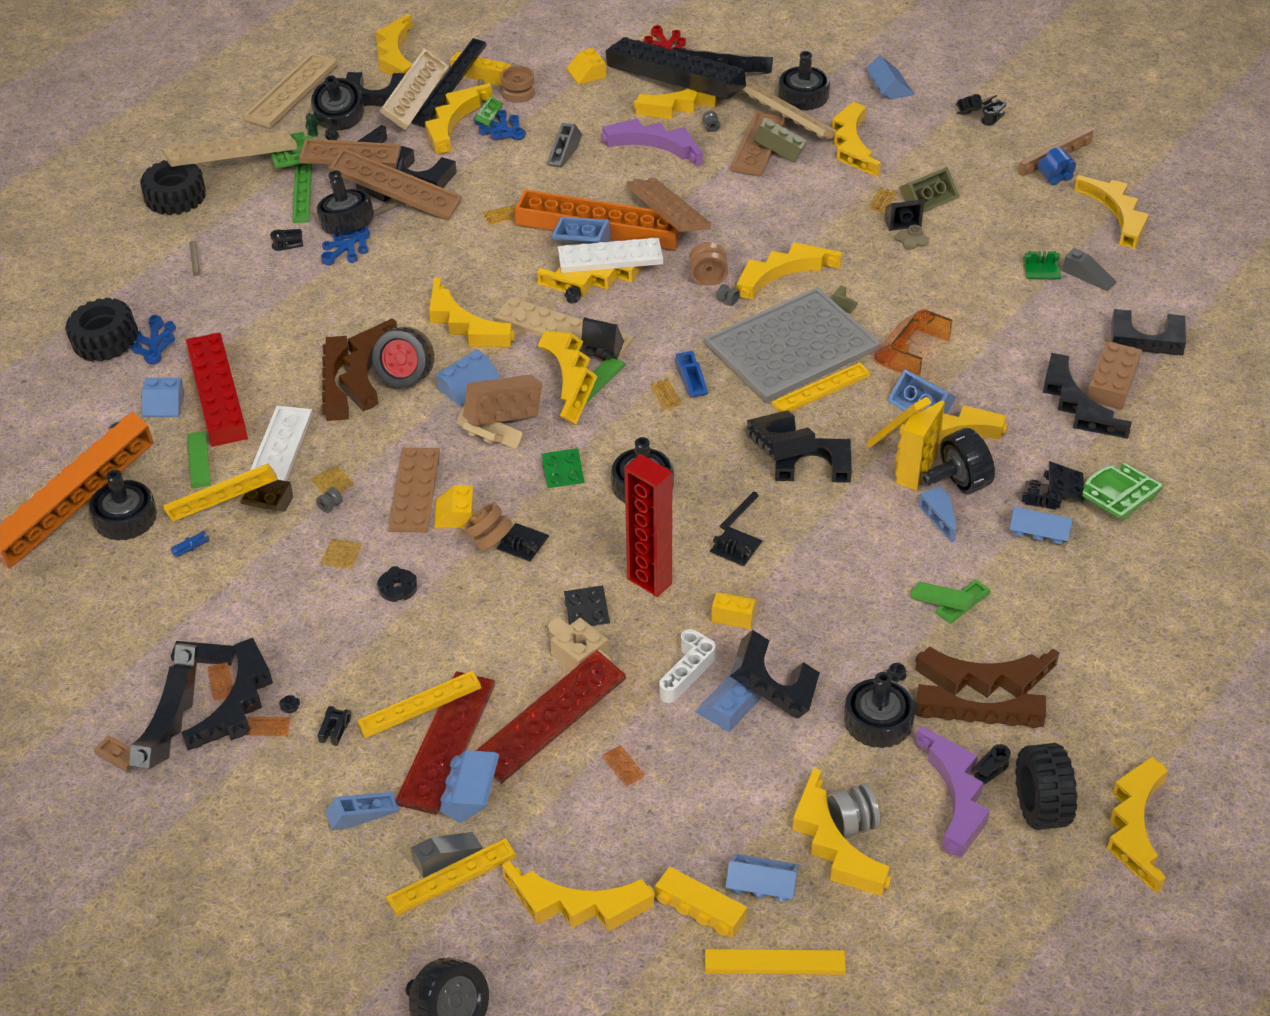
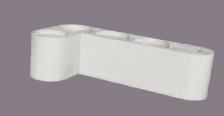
[659,629,716,703]

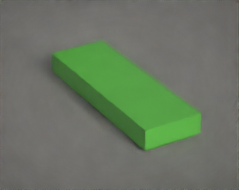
[475,97,503,126]
[935,579,991,624]
[911,581,975,611]

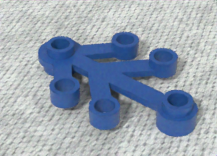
[474,110,526,140]
[321,226,370,265]
[130,314,176,365]

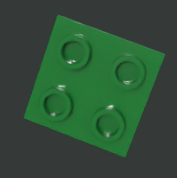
[1023,251,1061,279]
[541,448,585,488]

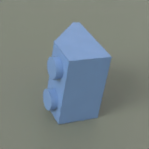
[142,377,185,417]

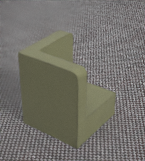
[833,285,858,314]

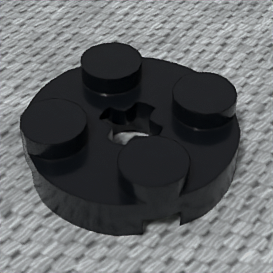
[377,566,417,602]

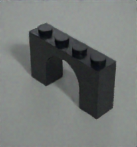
[346,72,406,106]
[394,146,457,188]
[1111,309,1186,356]
[745,410,817,461]
[775,438,852,483]
[730,630,820,718]

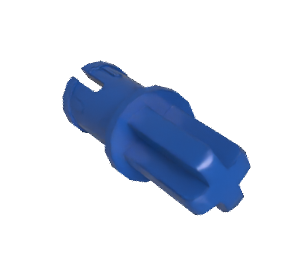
[171,531,209,557]

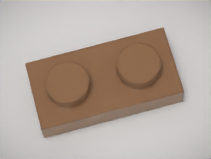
[94,735,133,772]

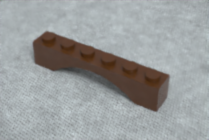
[322,336,349,421]
[916,684,1046,728]

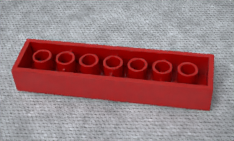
[185,332,248,447]
[624,454,673,597]

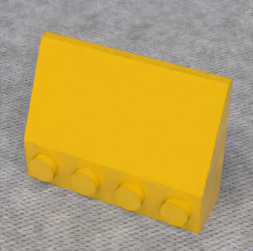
[895,400,945,491]

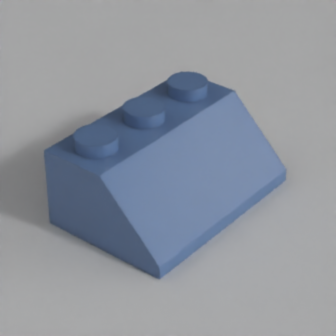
[867,55,915,99]
[551,217,611,244]
[436,349,501,407]
[887,369,956,414]
[1009,507,1073,544]
[695,675,762,732]
[440,750,499,823]
[725,853,800,901]

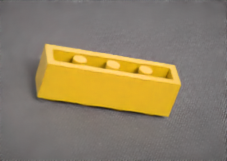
[450,52,511,86]
[655,866,748,939]

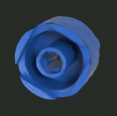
[1038,147,1076,186]

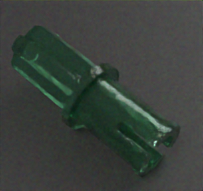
[305,113,318,137]

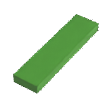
[585,358,625,405]
[187,431,211,489]

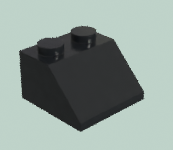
[884,199,924,231]
[581,317,624,360]

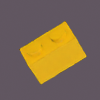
[566,48,606,85]
[434,485,474,528]
[711,591,759,629]

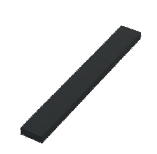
[411,38,487,128]

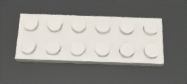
[558,238,663,273]
[250,406,313,481]

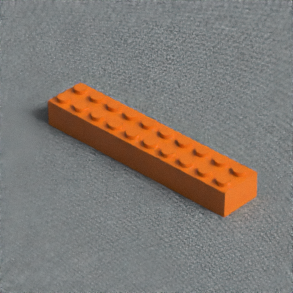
[515,189,683,250]
[0,412,154,569]

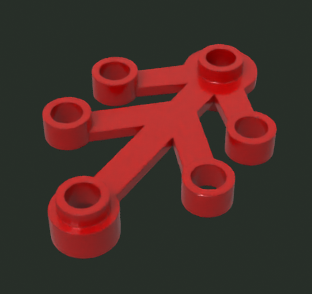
[644,25,686,50]

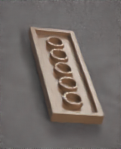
[731,112,786,176]
[299,139,401,169]
[389,447,440,533]

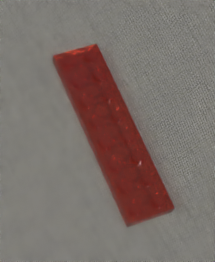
[476,650,626,784]
[395,671,495,815]

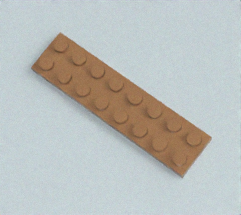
[328,148,462,221]
[627,178,711,232]

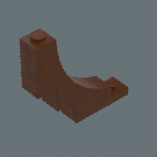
[339,318,397,411]
[915,646,1060,698]

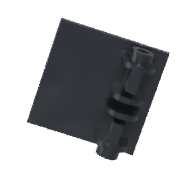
[956,94,997,115]
[1043,461,1084,502]
[1022,480,1063,510]
[497,523,549,562]
[710,526,763,566]
[564,585,610,626]

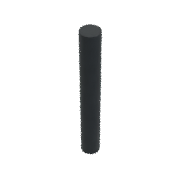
[720,491,759,530]

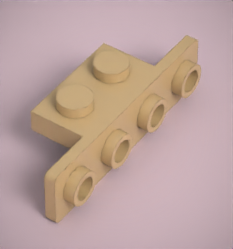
[456,407,524,449]

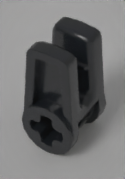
[981,99,1006,126]
[270,229,303,251]
[318,706,351,746]
[974,744,1011,784]

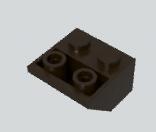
[240,479,293,511]

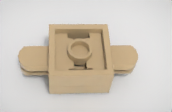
[548,618,611,676]

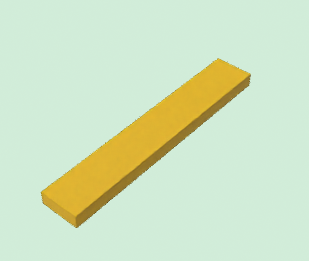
[772,362,870,412]
[866,397,931,448]
[164,463,277,522]
[357,670,481,738]
[386,838,516,916]
[705,949,846,975]

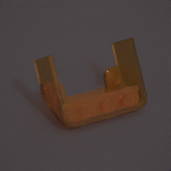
[873,309,952,376]

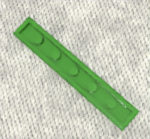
[292,163,312,223]

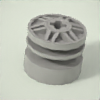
[828,783,880,838]

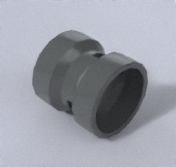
[702,111,720,132]
[716,284,740,306]
[316,487,343,513]

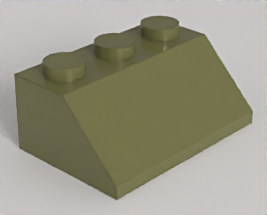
[753,117,807,163]
[899,167,959,212]

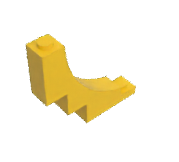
[375,14,413,76]
[425,83,493,155]
[633,89,719,119]
[832,101,881,177]
[737,242,843,300]
[537,266,644,298]
[429,278,515,347]
[537,331,598,425]
[894,405,1009,468]
[1107,757,1168,894]
[792,768,892,896]
[502,860,655,932]

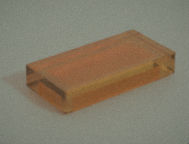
[207,662,233,701]
[245,716,291,736]
[603,745,644,787]

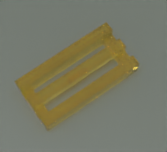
[869,187,896,213]
[484,205,516,225]
[651,378,681,410]

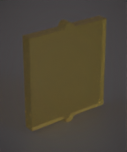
[311,465,354,494]
[321,539,362,569]

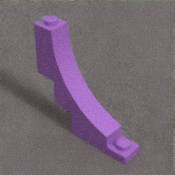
[601,118,703,166]
[915,726,990,858]

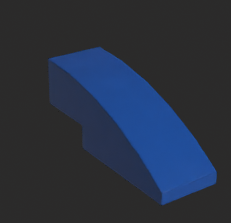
[675,351,708,398]

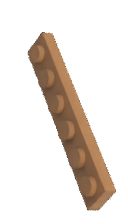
[1018,127,1094,177]

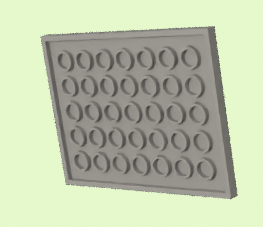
[704,287,881,402]

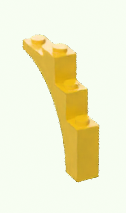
[1074,175,1149,249]

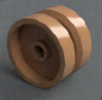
[501,65,535,103]
[689,242,728,285]
[463,502,513,551]

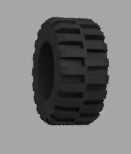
[140,160,206,215]
[65,298,138,361]
[1015,743,1078,830]

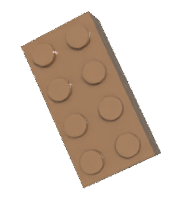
[1087,341,1142,410]
[463,374,542,426]

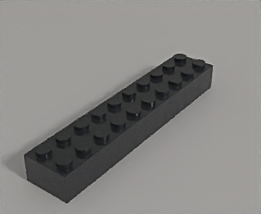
[605,37,746,100]

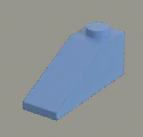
[919,486,956,543]
[325,792,400,830]

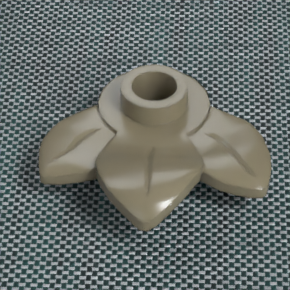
[894,225,928,250]

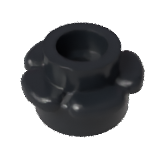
[325,127,339,140]
[565,287,582,303]
[887,663,907,682]
[279,695,300,713]

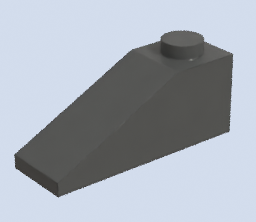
[547,123,582,167]
[1063,248,1116,291]
[411,832,483,878]

